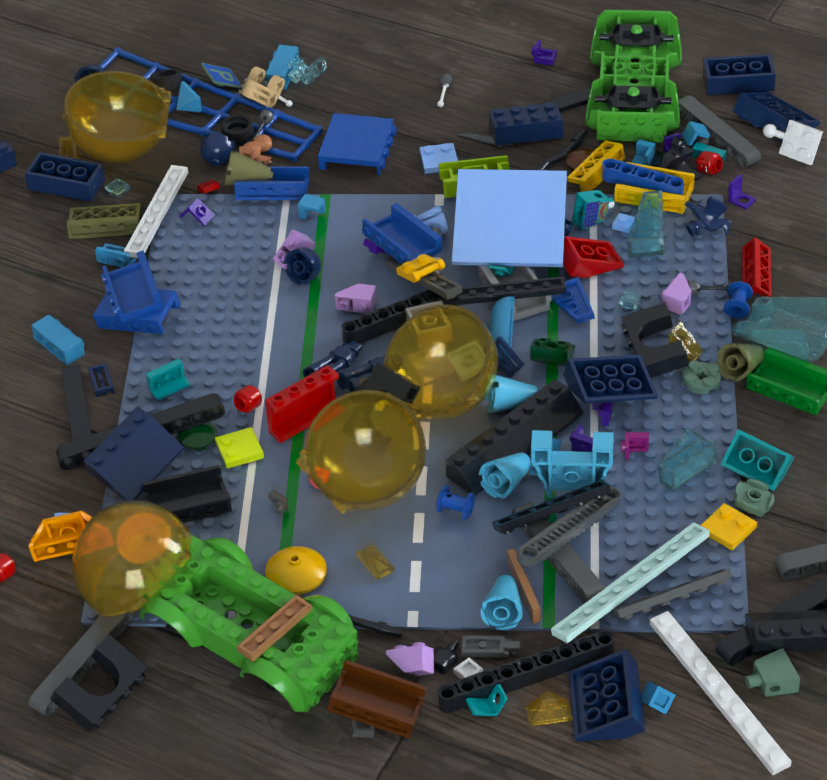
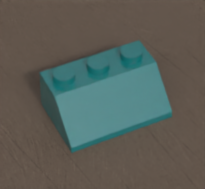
[720,429,794,491]

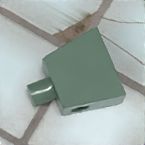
[745,648,800,697]

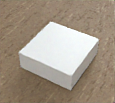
[453,658,483,679]

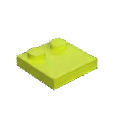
[215,427,264,469]

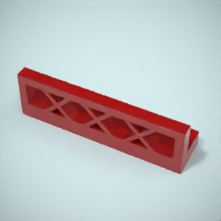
[742,237,772,300]

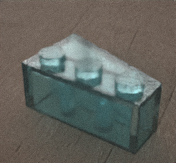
[658,428,717,491]

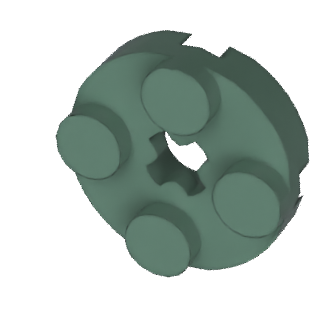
[682,361,721,394]
[733,479,775,517]

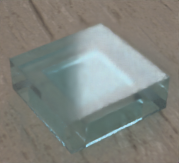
[105,178,130,198]
[619,290,642,310]

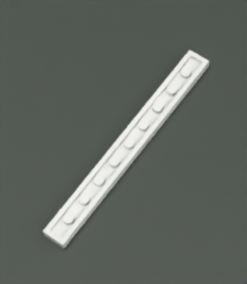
[650,611,792,776]

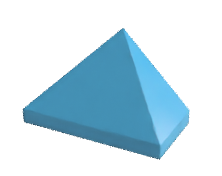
[176,81,202,112]

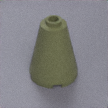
[224,150,273,185]
[716,343,764,381]

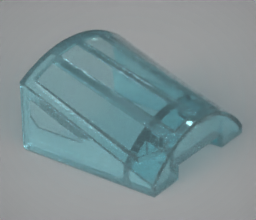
[732,297,827,362]

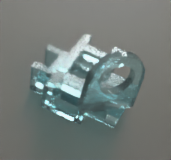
[287,55,326,85]

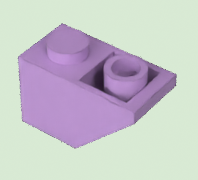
[273,229,316,269]
[661,272,691,315]
[335,283,377,314]
[386,642,434,676]

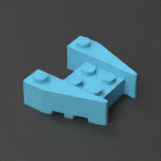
[531,430,614,498]

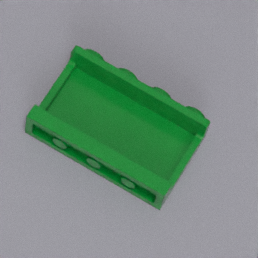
[746,347,827,415]

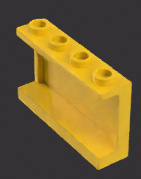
[614,162,695,214]

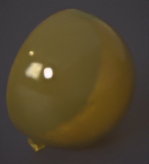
[64,71,171,163]
[384,305,498,422]
[296,390,426,514]
[72,500,191,616]

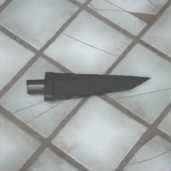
[457,132,514,148]

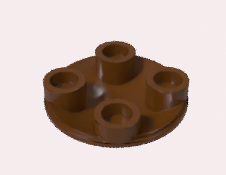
[566,148,601,172]

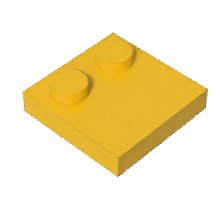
[700,503,757,551]

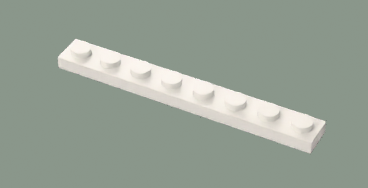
[124,165,188,258]

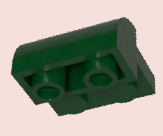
[530,338,575,367]

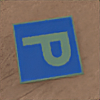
[201,63,242,89]

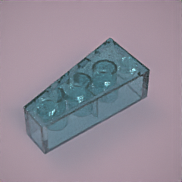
[626,190,665,258]

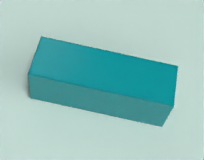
[692,142,727,163]

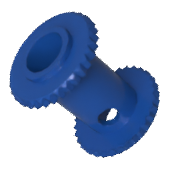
[724,281,753,319]
[436,485,475,520]

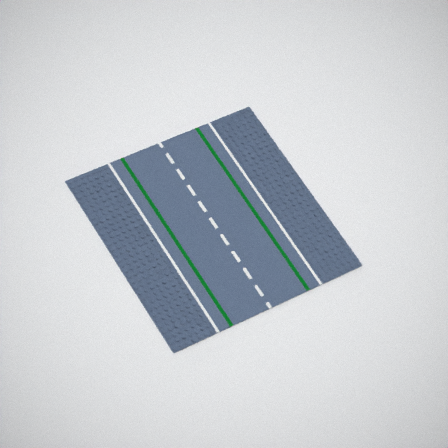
[81,194,749,633]

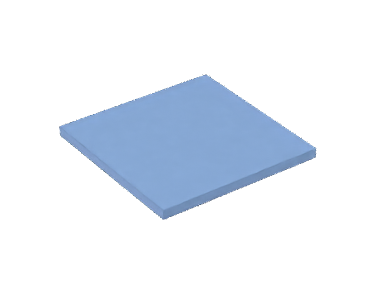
[452,169,567,267]

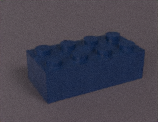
[702,54,776,95]
[489,102,563,145]
[25,152,105,201]

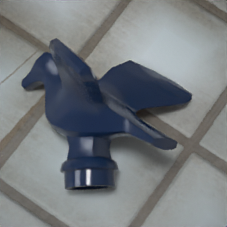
[684,196,731,236]

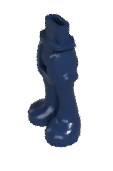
[303,340,363,378]
[337,353,403,400]

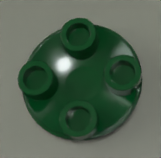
[178,422,217,451]

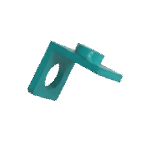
[488,265,514,277]
[466,684,508,716]

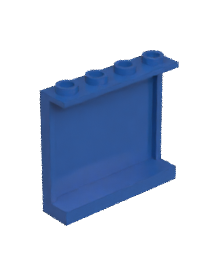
[318,113,397,176]

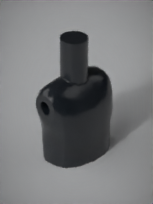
[434,640,459,674]

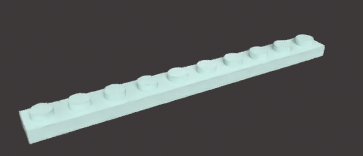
[551,522,710,643]

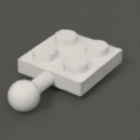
[763,120,823,165]

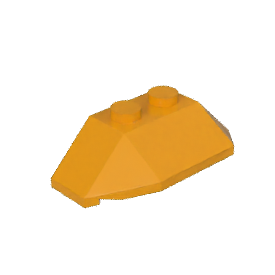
[28,511,113,562]

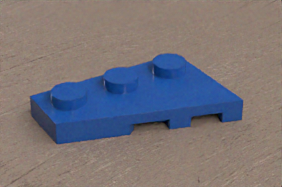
[551,277,595,324]

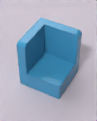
[682,121,710,146]
[632,140,655,166]
[298,194,326,220]
[641,681,675,714]

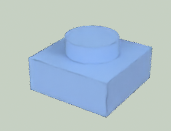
[612,213,636,233]

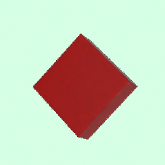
[197,180,220,194]

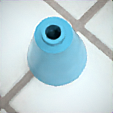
[485,375,539,413]
[479,452,532,499]
[480,575,523,630]

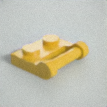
[396,254,445,283]

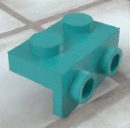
[146,359,190,401]

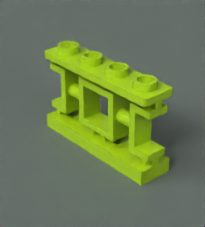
[438,155,510,198]

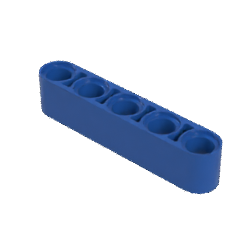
[602,159,684,195]

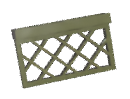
[67,203,141,239]

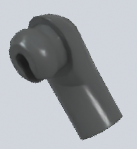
[268,490,288,514]

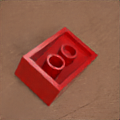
[563,236,624,278]

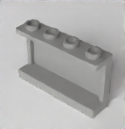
[478,266,552,321]

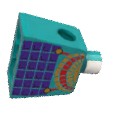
[572,190,614,230]

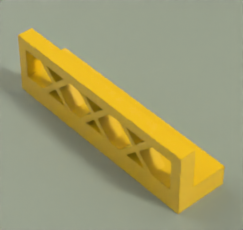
[567,140,625,192]

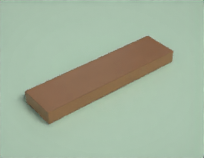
[507,549,541,624]
[237,594,312,662]

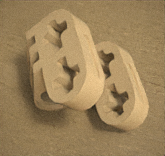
[238,66,285,108]

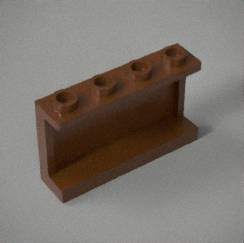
[327,660,427,738]

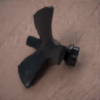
[652,137,702,181]

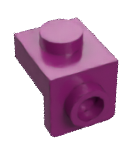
[621,432,649,460]

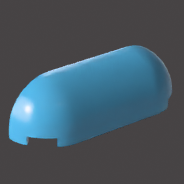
[489,296,515,365]

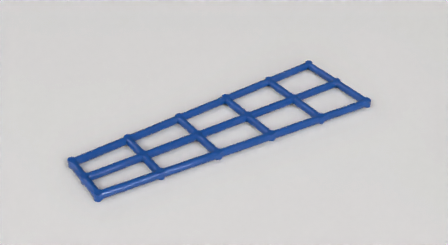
[69,47,323,162]

